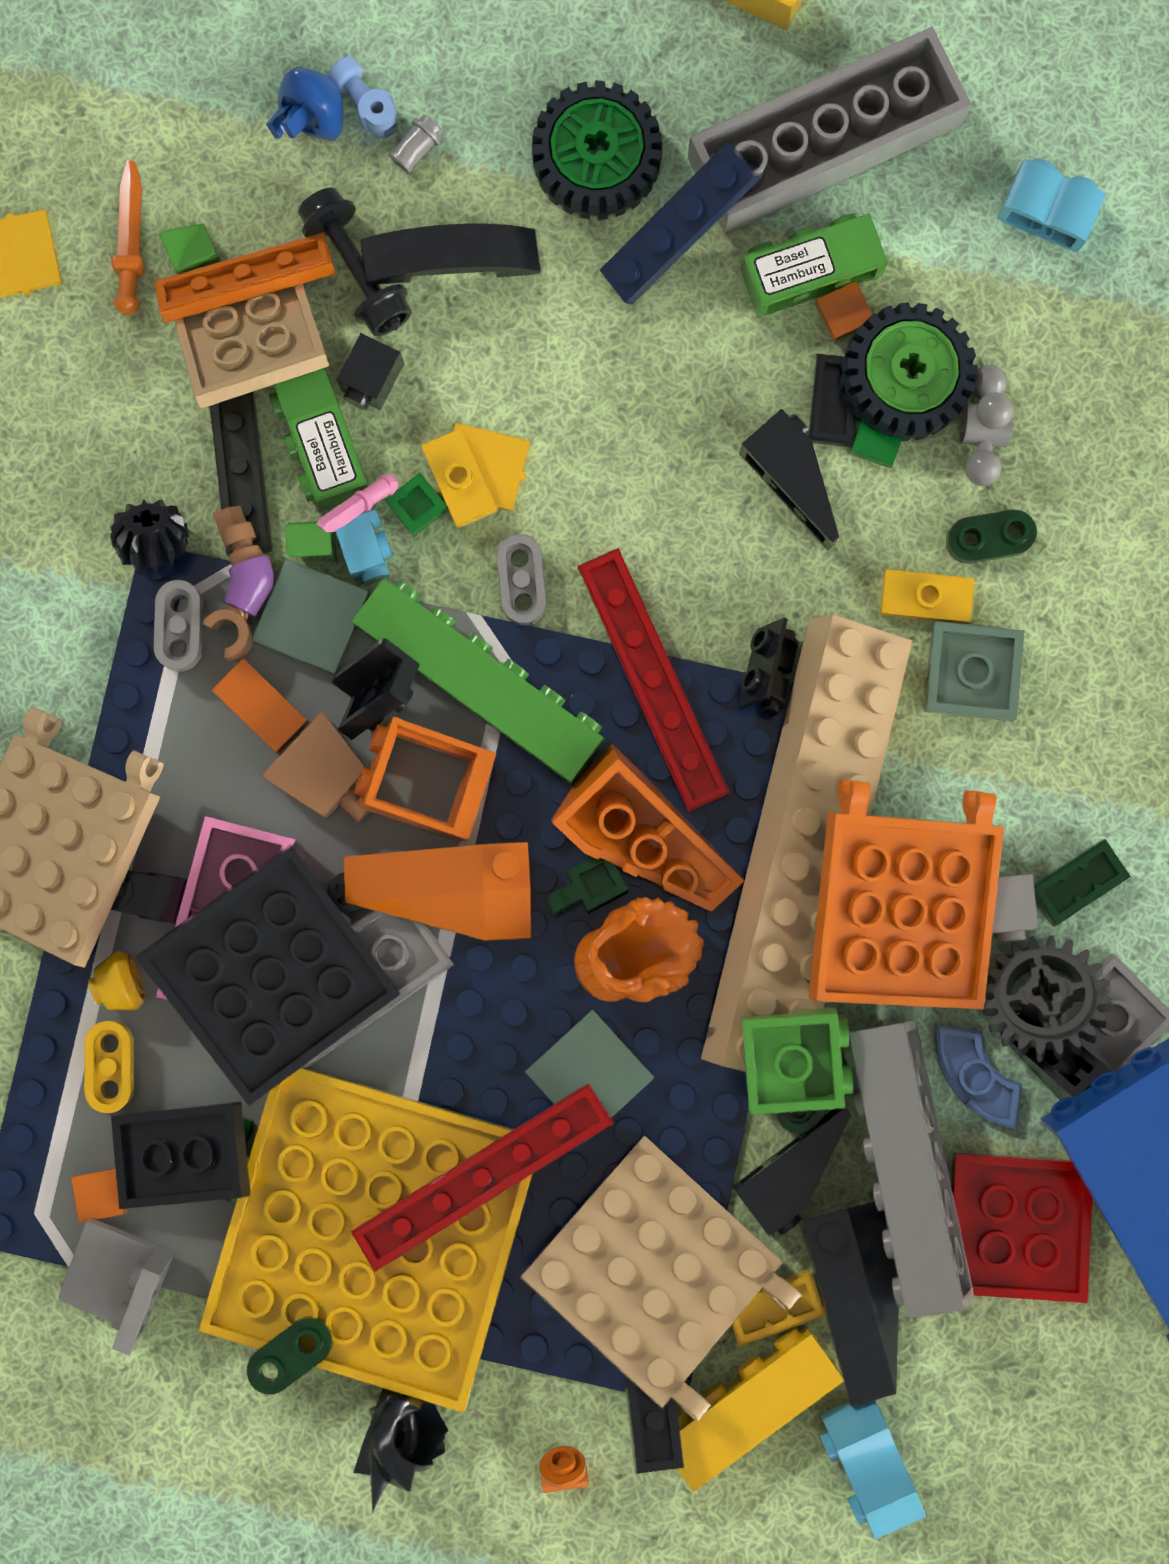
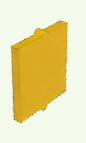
[0,209,62,298]
[437,422,530,512]

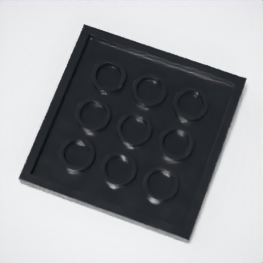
[136,844,400,1106]

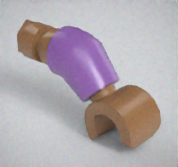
[202,506,274,662]

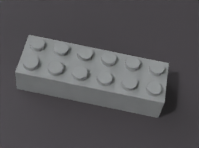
[687,26,972,235]
[844,1021,974,1319]

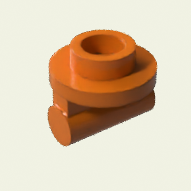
[539,1446,589,1493]

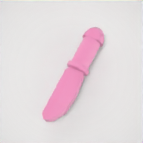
[317,474,399,532]

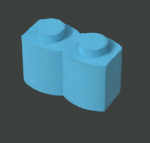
[997,159,1106,252]

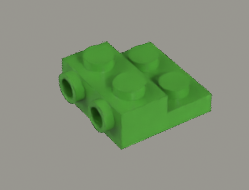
[742,1007,853,1115]

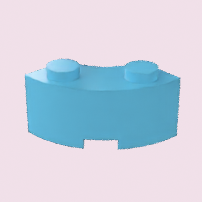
[819,1400,926,1540]

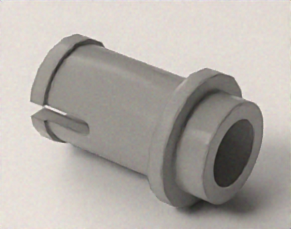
[389,114,443,174]

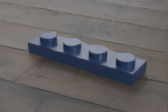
[600,142,760,305]

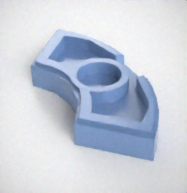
[935,1025,1022,1129]

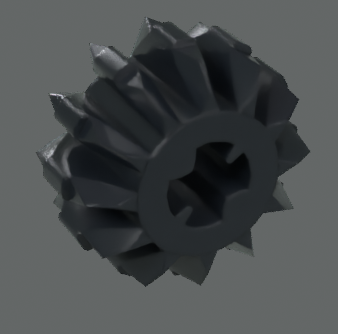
[110,499,189,572]

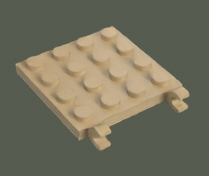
[0,706,164,967]
[520,1136,801,1420]

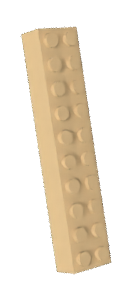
[701,614,913,1072]

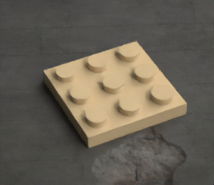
[174,284,330,409]

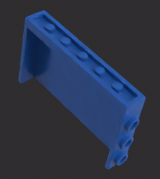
[1040,1038,1169,1341]

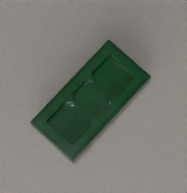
[1034,839,1131,927]

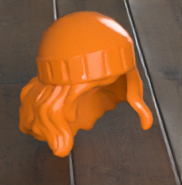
[574,897,704,1002]

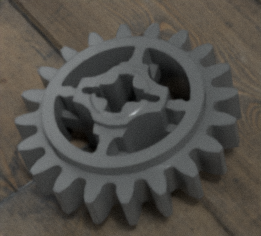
[982,935,1111,1062]

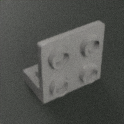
[58,1218,175,1355]

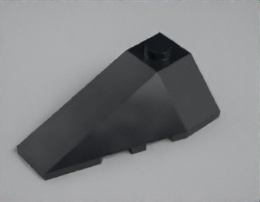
[799,1201,899,1406]

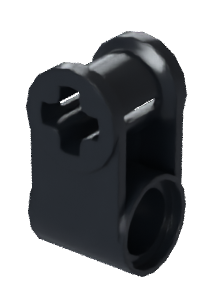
[111,870,187,924]

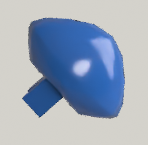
[266,67,344,141]

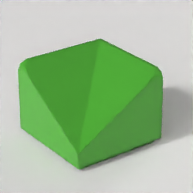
[159,223,221,274]
[285,521,337,562]

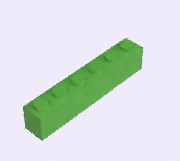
[351,578,605,785]

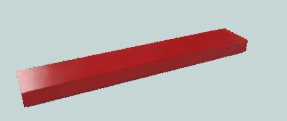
[577,548,730,813]
[351,1083,614,1272]

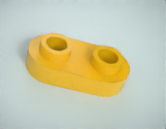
[84,1020,134,1114]

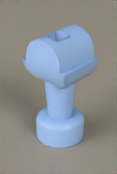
[327,56,398,138]

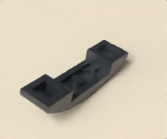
[360,223,541,285]

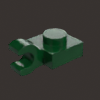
[545,857,628,919]

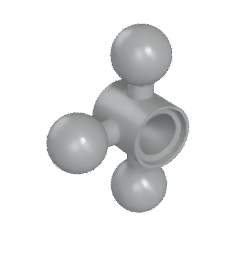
[960,365,1014,486]

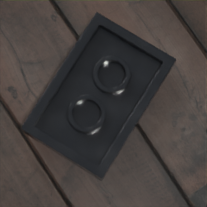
[111,1102,251,1209]

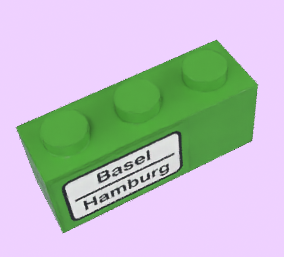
[741,213,888,318]
[269,368,369,511]

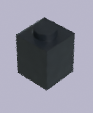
[336,333,404,410]

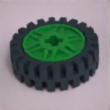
[532,80,662,220]

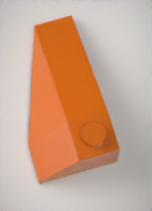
[551,744,744,912]
[343,842,531,941]

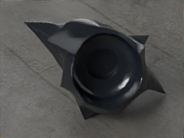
[353,1388,449,1513]

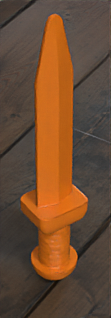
[111,160,145,315]

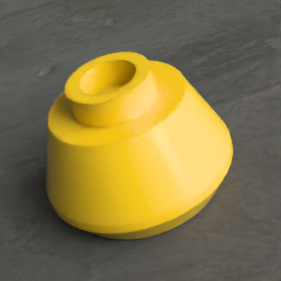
[88,950,146,1011]

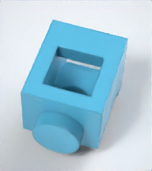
[336,509,393,584]

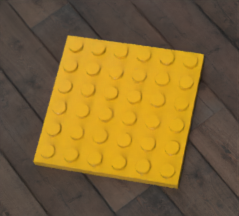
[198,1068,533,1413]

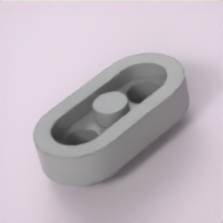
[497,534,546,626]
[154,580,204,672]

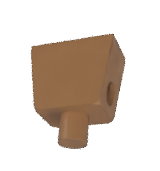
[261,712,370,823]

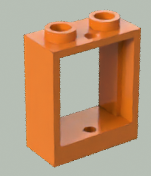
[354,716,497,842]

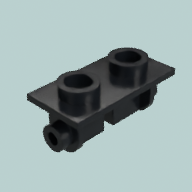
[738,617,799,716]

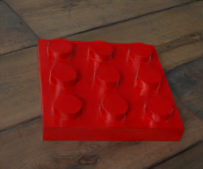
[951,1152,1092,1303]

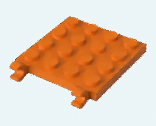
[808,779,1004,1010]

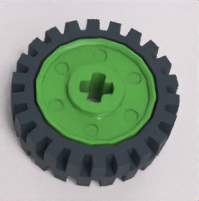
[840,302,977,441]

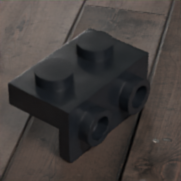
[332,638,420,740]

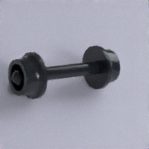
[298,187,412,337]

